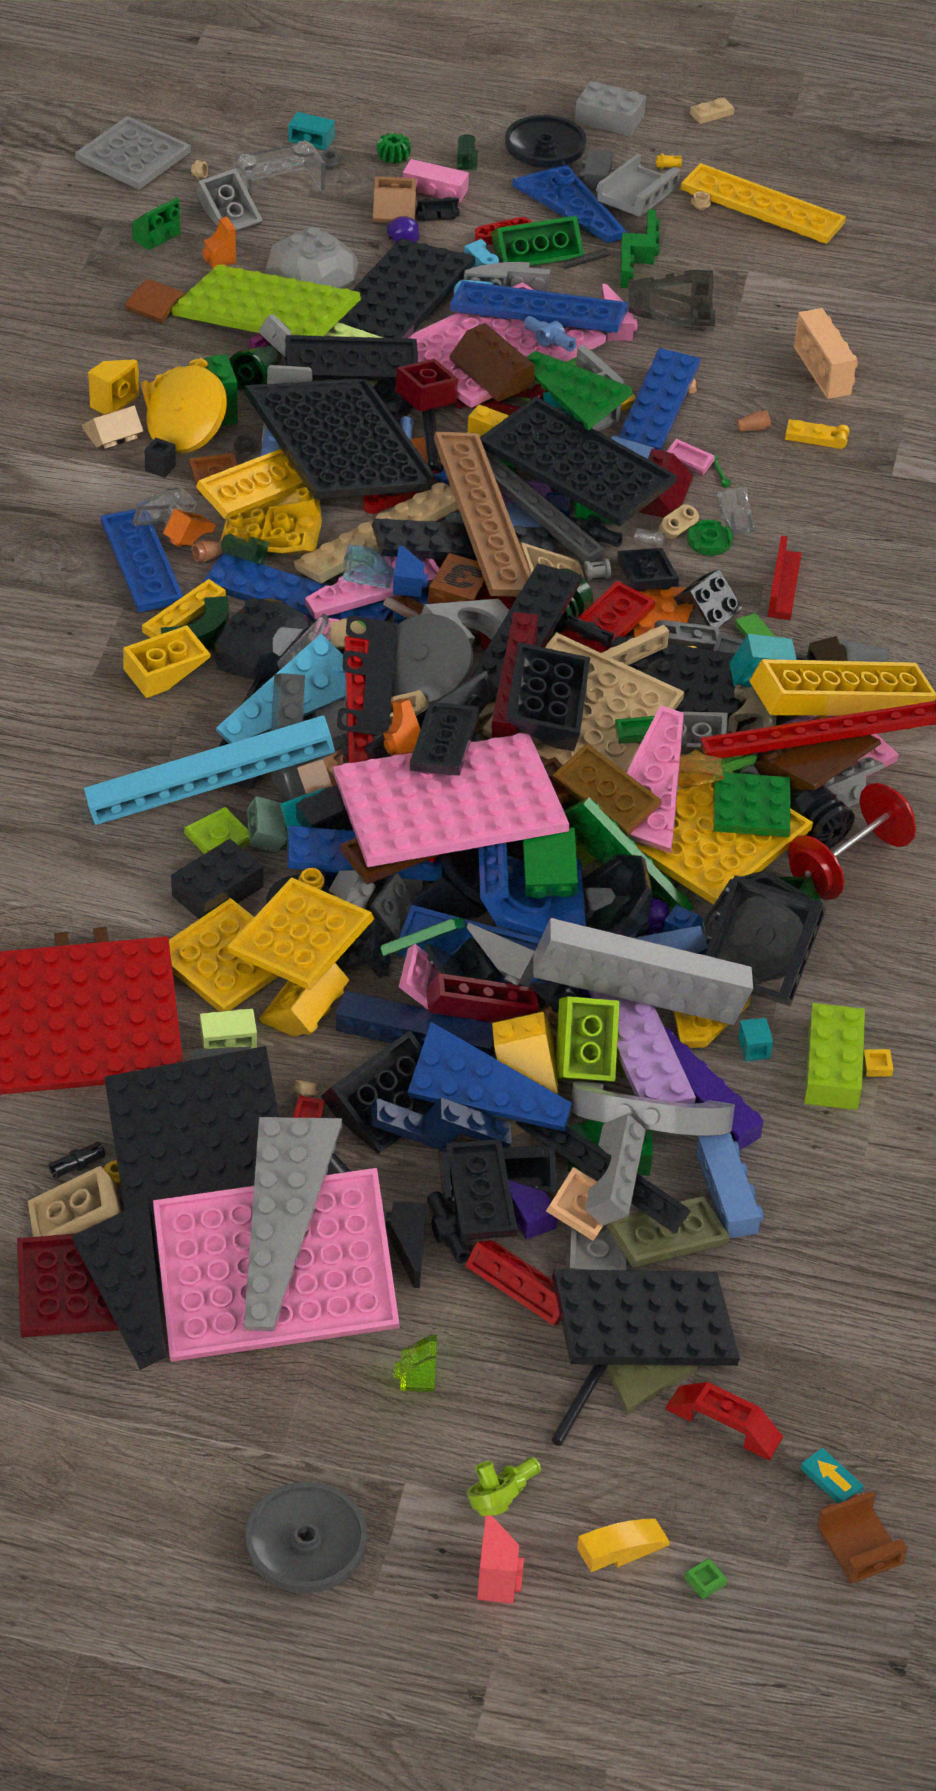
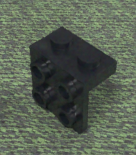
[335,918,392,978]
[424,937,498,981]

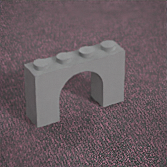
[421,599,509,645]

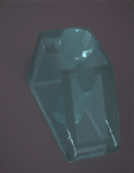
[343,544,395,588]

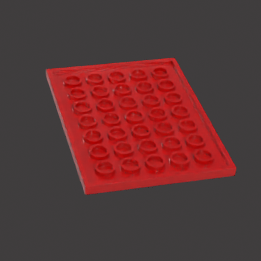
[0,936,183,1095]

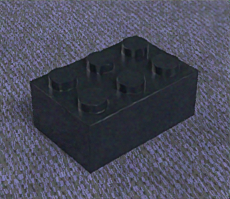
[171,839,263,919]

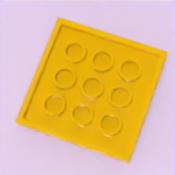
[227,877,374,990]
[169,898,279,1012]

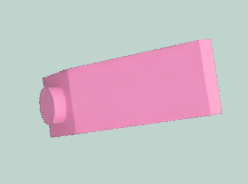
[601,284,637,341]

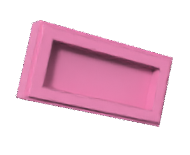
[666,439,715,476]

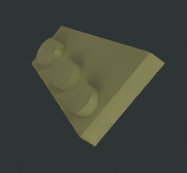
[607,1365,698,1415]

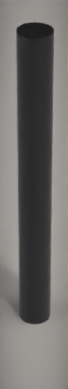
[552,1365,607,1446]

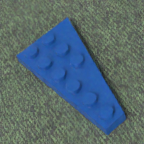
[512,165,626,243]
[408,1022,572,1131]

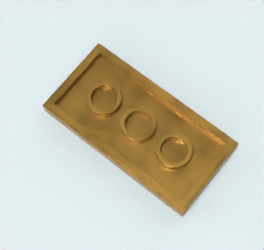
[552,743,662,837]

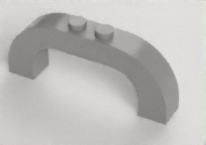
[571,1080,735,1136]

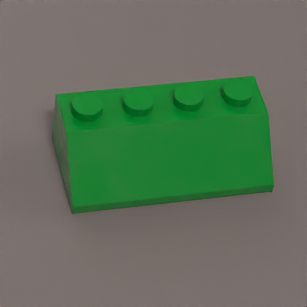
[491,215,584,266]

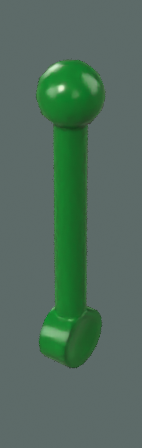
[712,454,731,488]

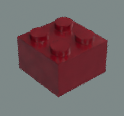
[395,358,459,412]

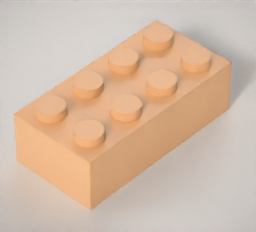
[794,308,858,399]

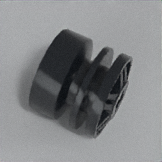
[790,785,855,849]

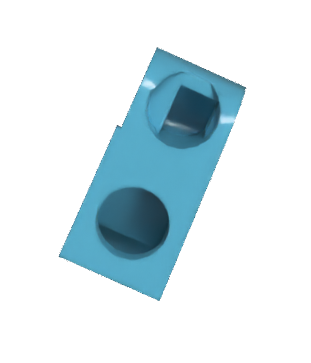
[464,239,499,268]

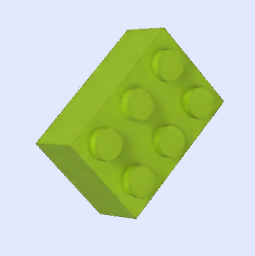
[556,997,620,1083]

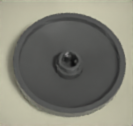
[391,614,473,703]
[246,1482,367,1593]

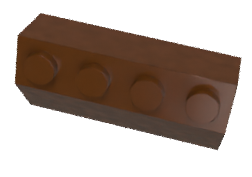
[450,323,535,402]

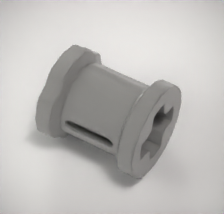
[584,559,611,581]

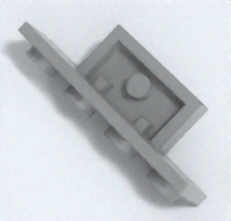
[791,757,884,807]

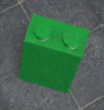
[204,354,238,426]
[523,828,578,898]

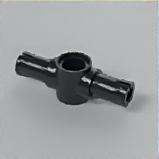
[562,512,623,548]
[427,1191,471,1264]

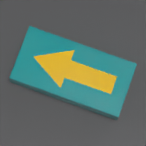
[801,1447,864,1503]

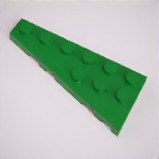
[526,351,633,431]
[564,797,694,912]

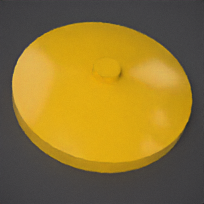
[146,366,227,454]

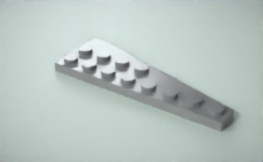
[244,1117,342,1331]

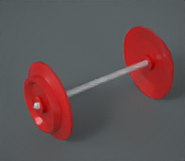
[788,782,917,900]

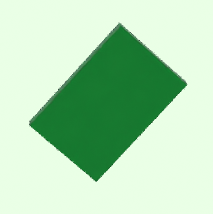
[380,918,466,956]

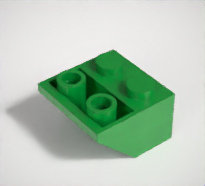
[132,197,181,250]

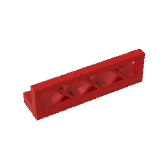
[767,535,802,620]
[465,1240,561,1326]

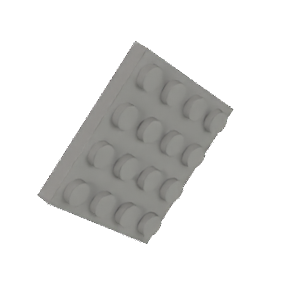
[75,116,191,190]

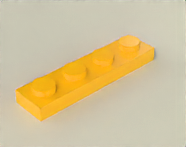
[142,579,226,638]

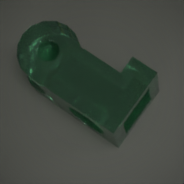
[457,134,478,170]
[221,534,269,565]

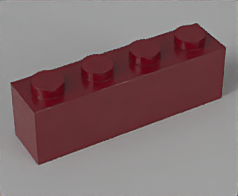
[426,973,539,1022]

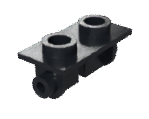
[416,197,460,221]

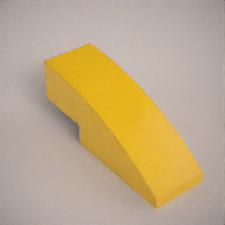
[577,1519,670,1573]

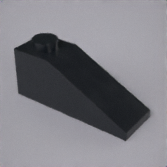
[385,1201,426,1288]

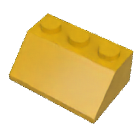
[259,963,349,1037]

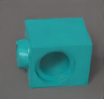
[738,1018,773,1062]

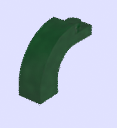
[161,596,229,650]

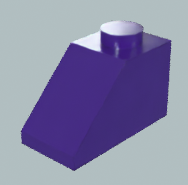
[508,1180,557,1239]

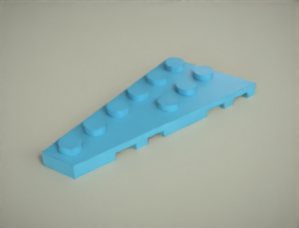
[216,634,345,744]

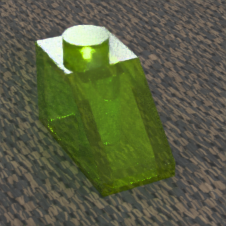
[394,1334,437,1392]

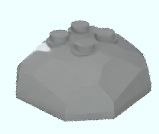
[265,227,358,289]

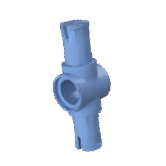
[524,316,577,352]

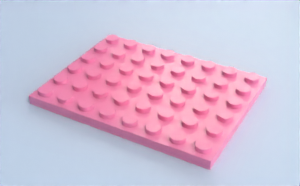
[409,282,606,408]
[333,733,569,867]
[153,1168,400,1362]

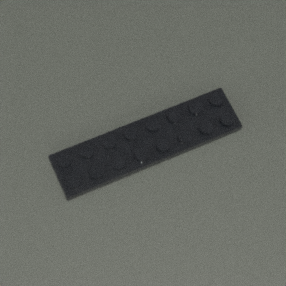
[372,518,558,561]
[469,563,582,702]

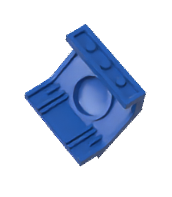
[479,843,586,938]

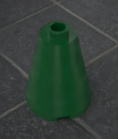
[229,344,282,391]

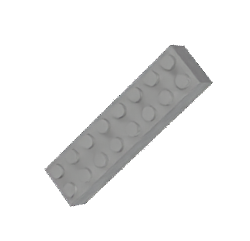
[533,918,753,1025]

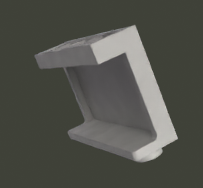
[597,154,681,217]

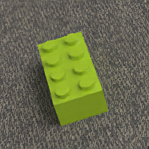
[804,1003,865,1110]

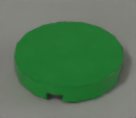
[687,519,733,556]

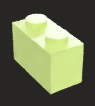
[200,1009,257,1049]

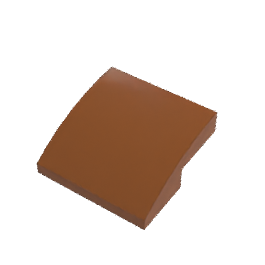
[125,279,185,323]

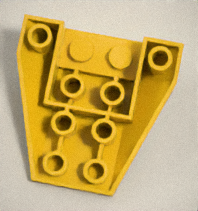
[221,487,322,555]

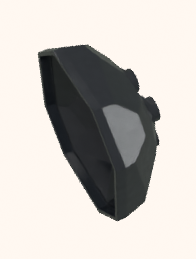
[211,598,315,680]
[583,854,653,938]

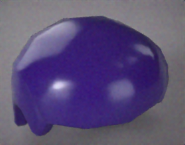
[387,216,419,244]

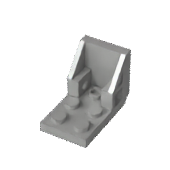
[576,345,624,431]

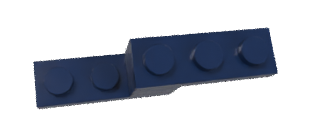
[372,1097,512,1150]

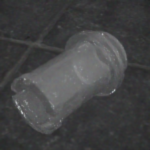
[634,528,665,548]

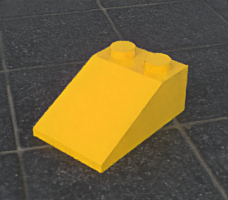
[123,625,210,698]
[492,1012,559,1095]

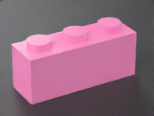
[402,159,469,203]

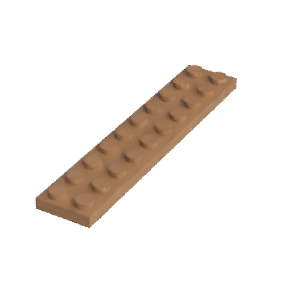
[433,432,531,597]

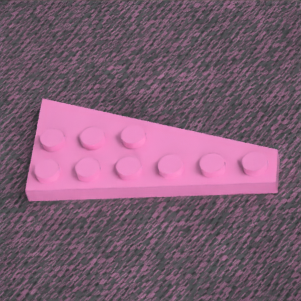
[305,554,439,620]
[627,705,684,854]

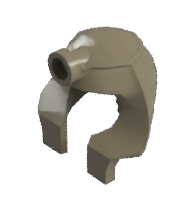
[727,684,778,733]

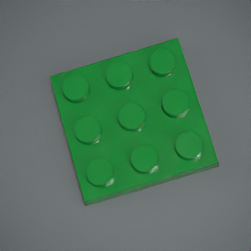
[713,772,790,837]

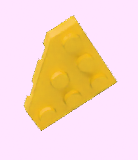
[673,996,751,1048]

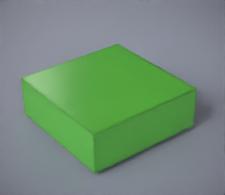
[684,1558,728,1599]

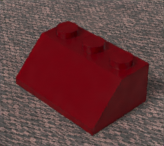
[639,449,693,518]

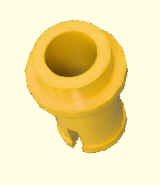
[655,153,682,170]

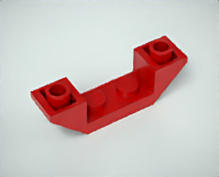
[665,1382,783,1461]

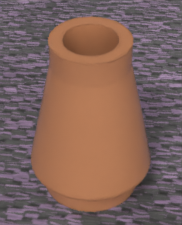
[737,409,771,433]
[192,540,228,563]

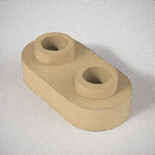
[659,505,699,539]

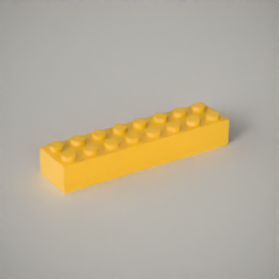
[749,659,936,716]

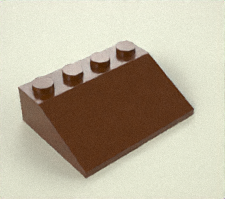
[755,715,881,790]

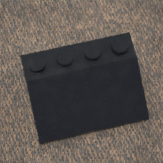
[506,642,590,751]
[321,1030,435,1154]

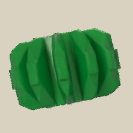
[376,133,411,164]

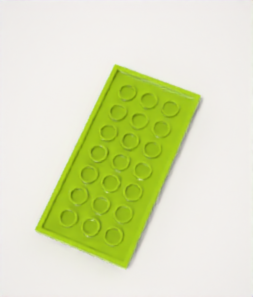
[171,264,361,336]

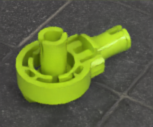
[467,1457,541,1517]

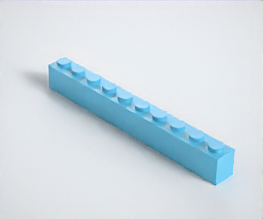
[84,715,335,825]

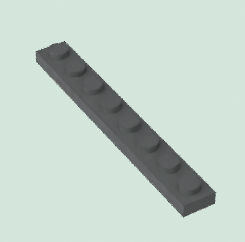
[484,449,605,562]

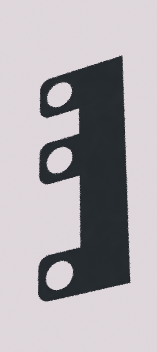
[337,616,398,736]

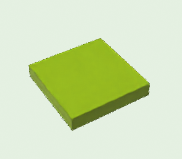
[184,807,250,854]

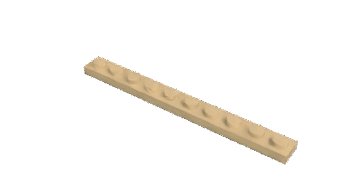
[475,625,669,733]

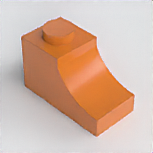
[202,217,236,269]
[163,509,217,547]
[383,698,421,756]

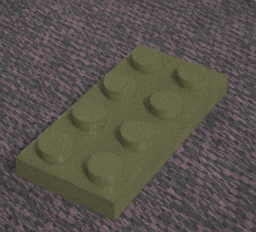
[607,1196,730,1268]

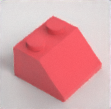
[477,1515,524,1604]

